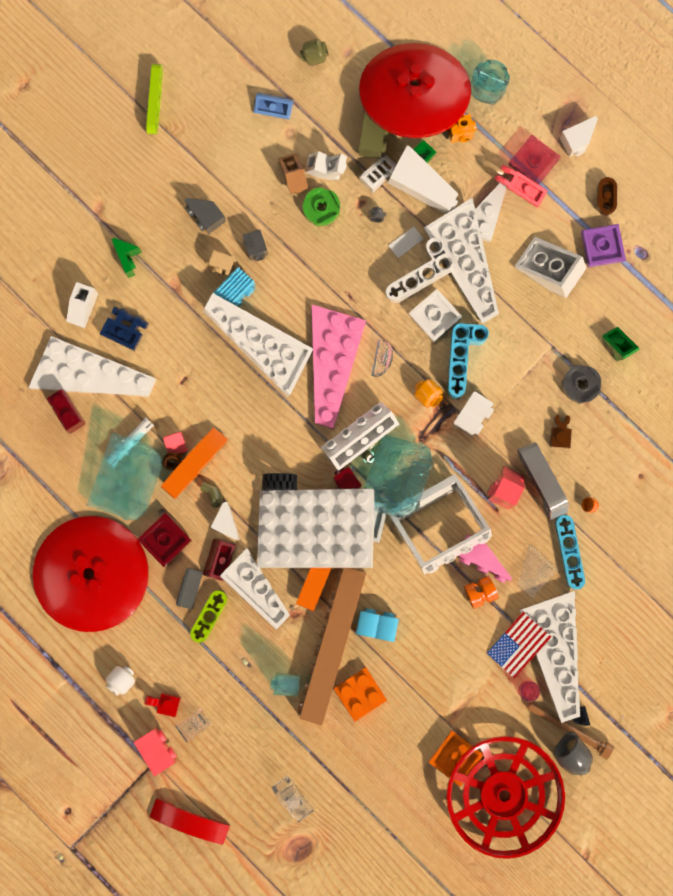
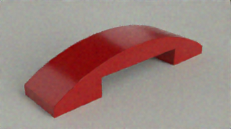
[149,798,230,845]

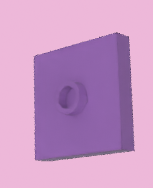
[581,224,626,268]

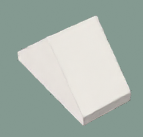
[211,502,240,541]

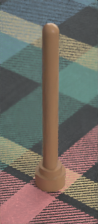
[526,703,614,760]

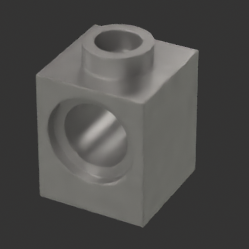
[242,229,268,261]

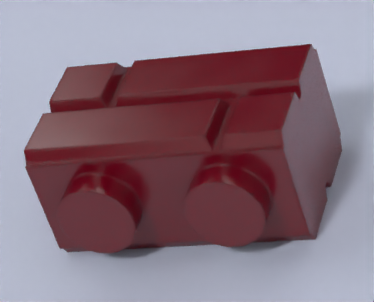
[47,389,86,434]

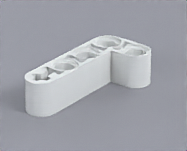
[386,238,454,303]

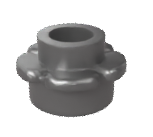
[368,207,386,223]

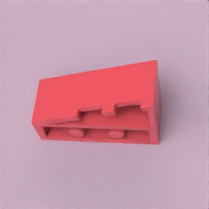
[487,466,525,510]

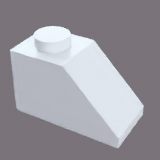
[560,116,598,157]

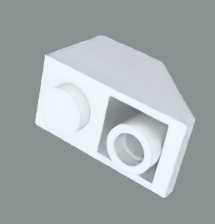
[67,282,98,328]

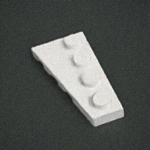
[220,548,290,630]

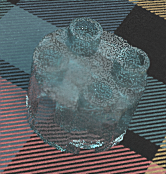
[471,59,510,105]

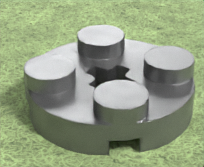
[562,365,601,404]

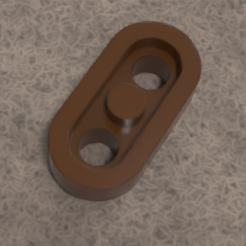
[597,177,617,216]

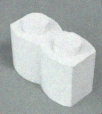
[453,391,494,437]

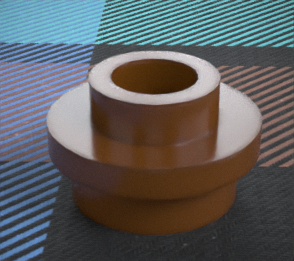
[162,452,182,471]

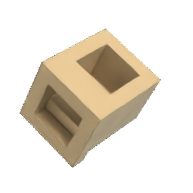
[206,250,237,278]

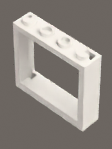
[388,474,492,575]

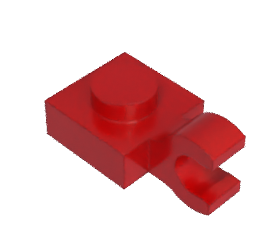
[144,693,181,717]

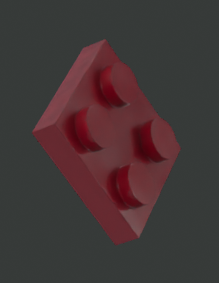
[137,513,192,567]

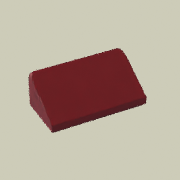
[203,538,236,582]

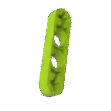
[146,64,163,135]

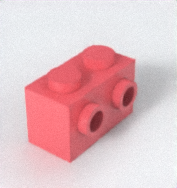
[134,727,177,776]

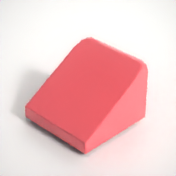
[163,432,188,454]

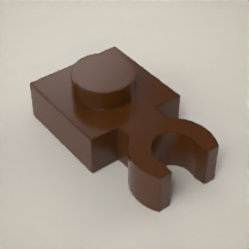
[550,415,572,449]

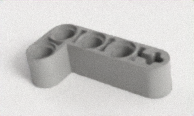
[517,442,569,520]

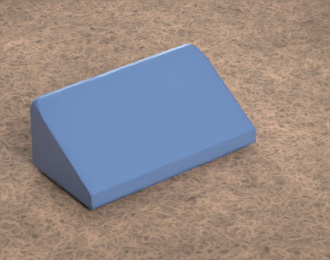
[254,92,294,120]

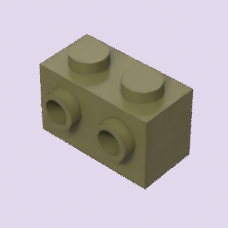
[359,114,389,159]

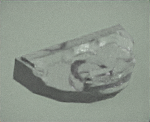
[371,339,393,377]

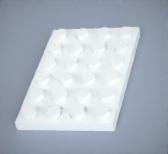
[257,489,374,568]

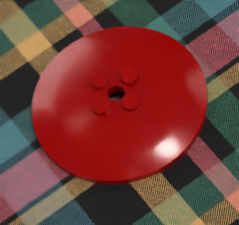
[359,43,471,138]
[33,516,149,632]

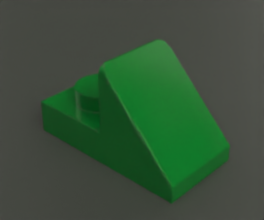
[111,238,142,278]
[602,326,639,361]

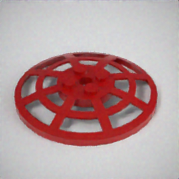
[446,736,565,859]

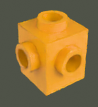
[447,114,476,143]

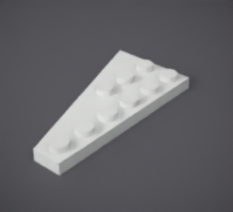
[424,198,499,324]
[203,293,313,397]
[28,336,156,397]
[519,591,580,723]

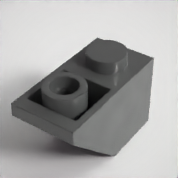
[184,198,226,235]

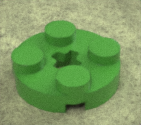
[303,188,340,227]

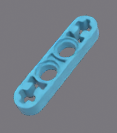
[555,515,585,589]

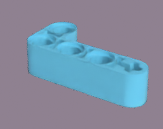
[447,323,489,400]

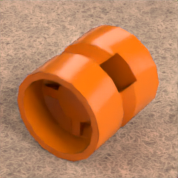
[463,575,499,609]

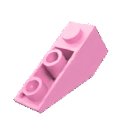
[457,534,512,583]

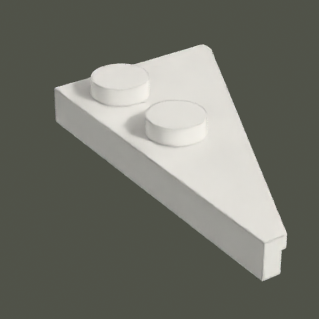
[475,178,509,243]

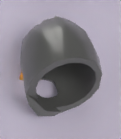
[553,732,593,775]

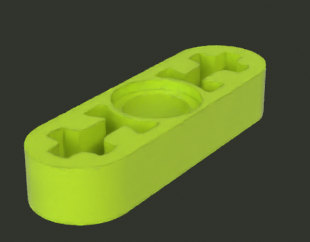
[190,591,228,643]

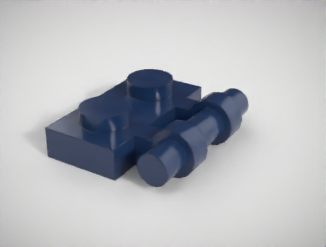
[100,307,149,352]

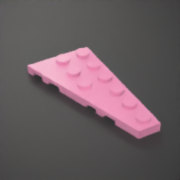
[312,305,366,429]

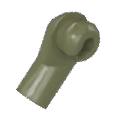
[362,440,381,463]
[200,481,223,508]

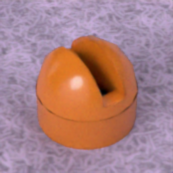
[581,497,599,513]

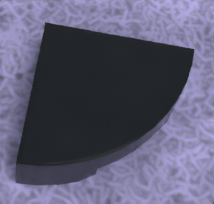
[571,706,590,726]

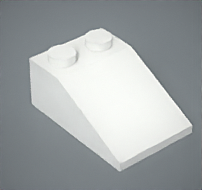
[515,237,586,298]

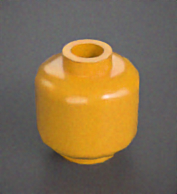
[414,379,443,408]

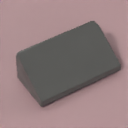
[176,568,203,609]

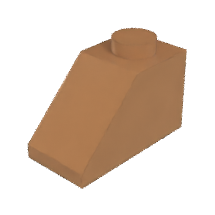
[278,153,308,194]

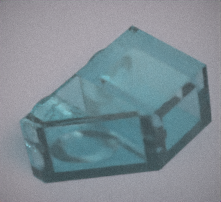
[270,672,301,696]

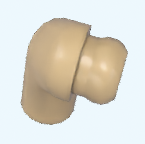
[482,160,508,179]

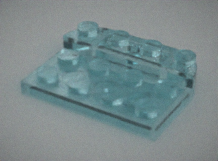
[87,432,163,520]
[364,435,433,518]

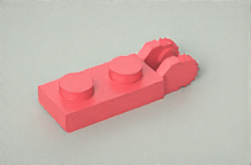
[494,165,548,207]

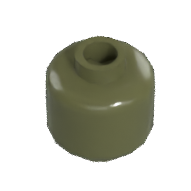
[300,38,329,66]

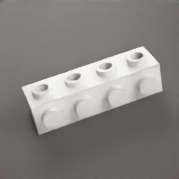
[321,402,399,471]

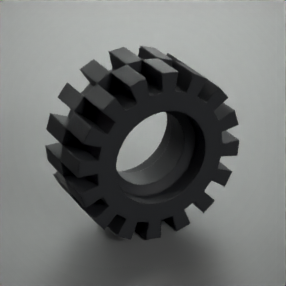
[262,473,297,491]

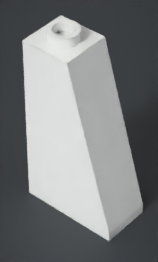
[388,145,458,214]

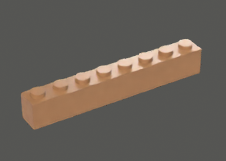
[297,568,366,726]

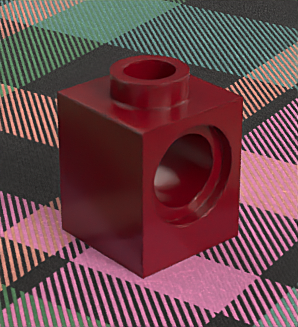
[333,467,362,489]

